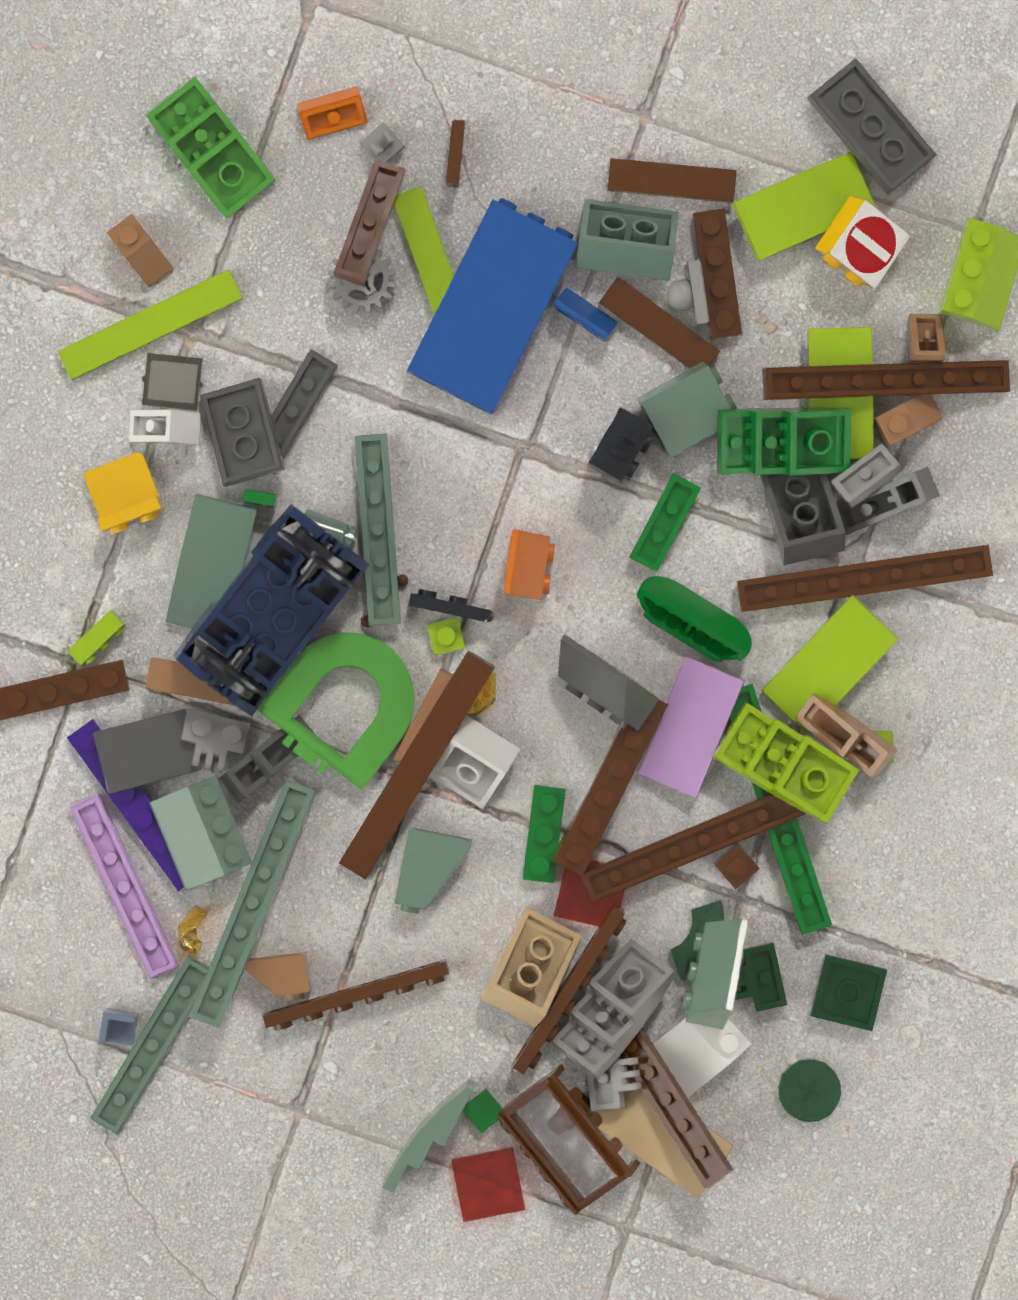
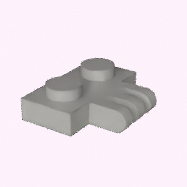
[180,709,250,773]
[587,1057,642,1111]

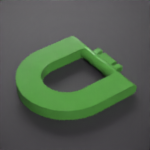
[257,632,415,790]

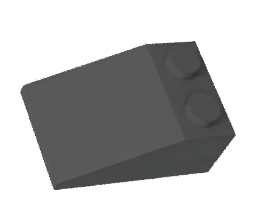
[759,474,846,566]

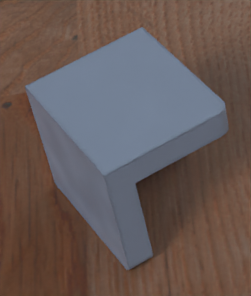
[98,1008,139,1046]

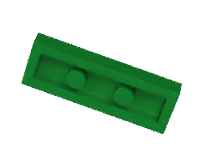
[629,473,701,572]
[523,785,566,883]

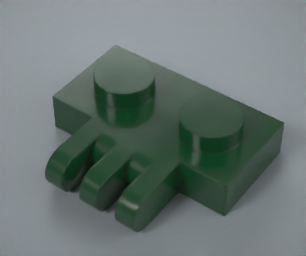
[735,942,788,1012]

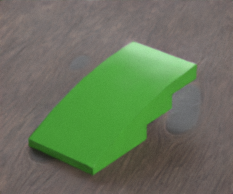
[144,76,276,219]

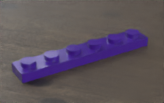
[67,719,184,891]

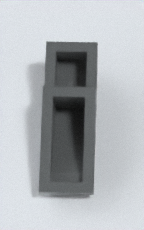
[219,714,316,803]

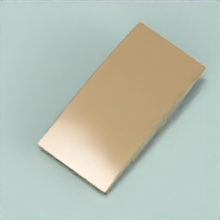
[596,1077,734,1198]

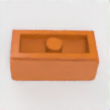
[297,86,368,140]

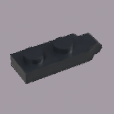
[408,589,494,622]

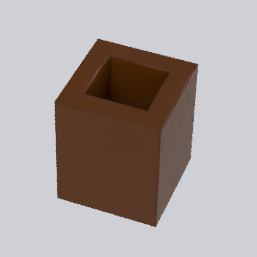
[713,843,760,889]

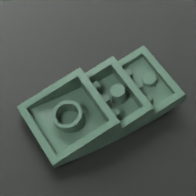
[165,493,258,628]
[382,1079,474,1194]

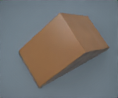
[908,314,946,363]

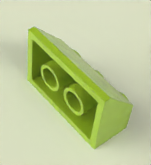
[938,218,1018,331]

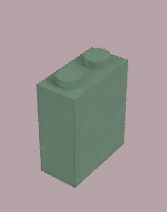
[636,362,737,458]

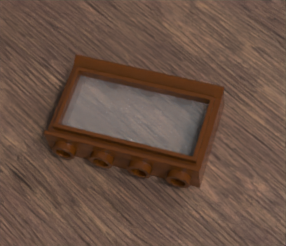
[496,1064,640,1215]

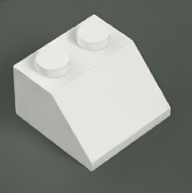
[429,716,520,809]

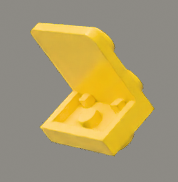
[84,452,165,535]

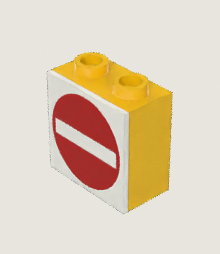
[815,196,910,289]

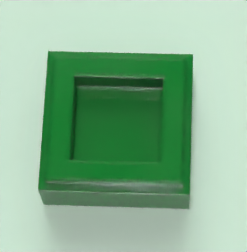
[243,489,278,508]
[463,1088,502,1133]

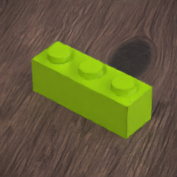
[67,610,126,666]

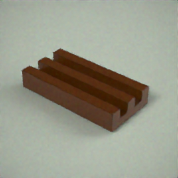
[446,120,465,188]

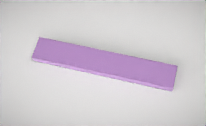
[70,793,179,979]

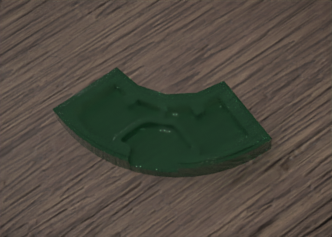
[670,899,724,980]

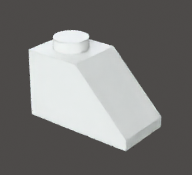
[129,410,200,445]

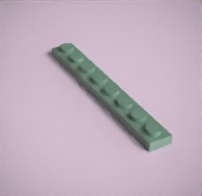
[189,780,316,1029]

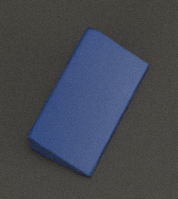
[553,288,617,342]

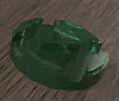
[778,1058,841,1122]

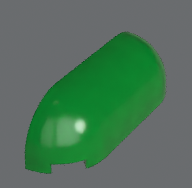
[637,576,752,663]

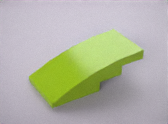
[732,152,877,262]
[807,327,874,460]
[762,594,899,734]
[712,703,859,824]

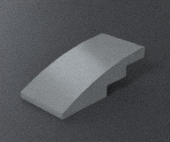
[552,939,676,1080]

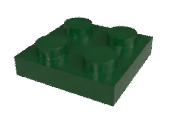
[810,954,887,1031]

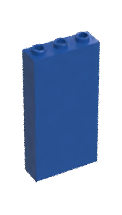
[406,198,578,415]

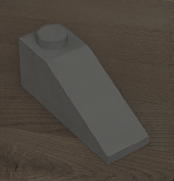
[837,467,940,535]

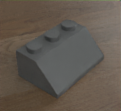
[558,634,660,730]

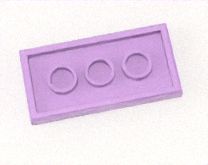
[638,656,745,798]

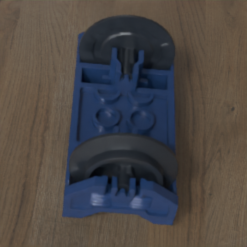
[174,504,369,716]

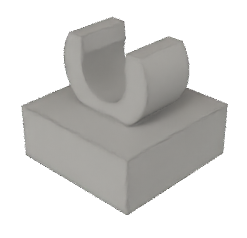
[360,122,405,163]

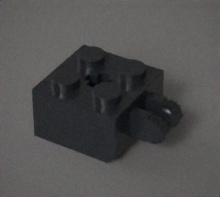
[587,407,655,484]

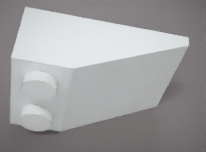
[652,1011,751,1098]

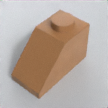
[107,214,174,287]
[874,395,943,448]
[245,952,311,1001]

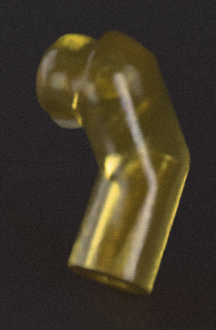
[468,673,496,715]
[178,904,207,954]

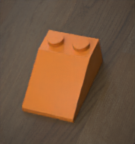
[504,529,555,600]

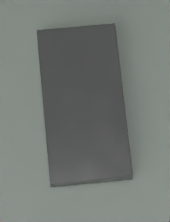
[807,58,937,195]

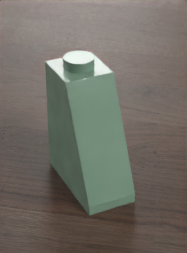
[395,827,472,914]

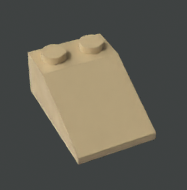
[480,907,582,1027]

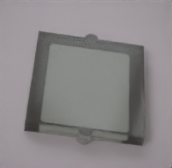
[142,353,203,411]

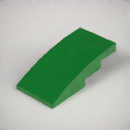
[717,408,851,476]

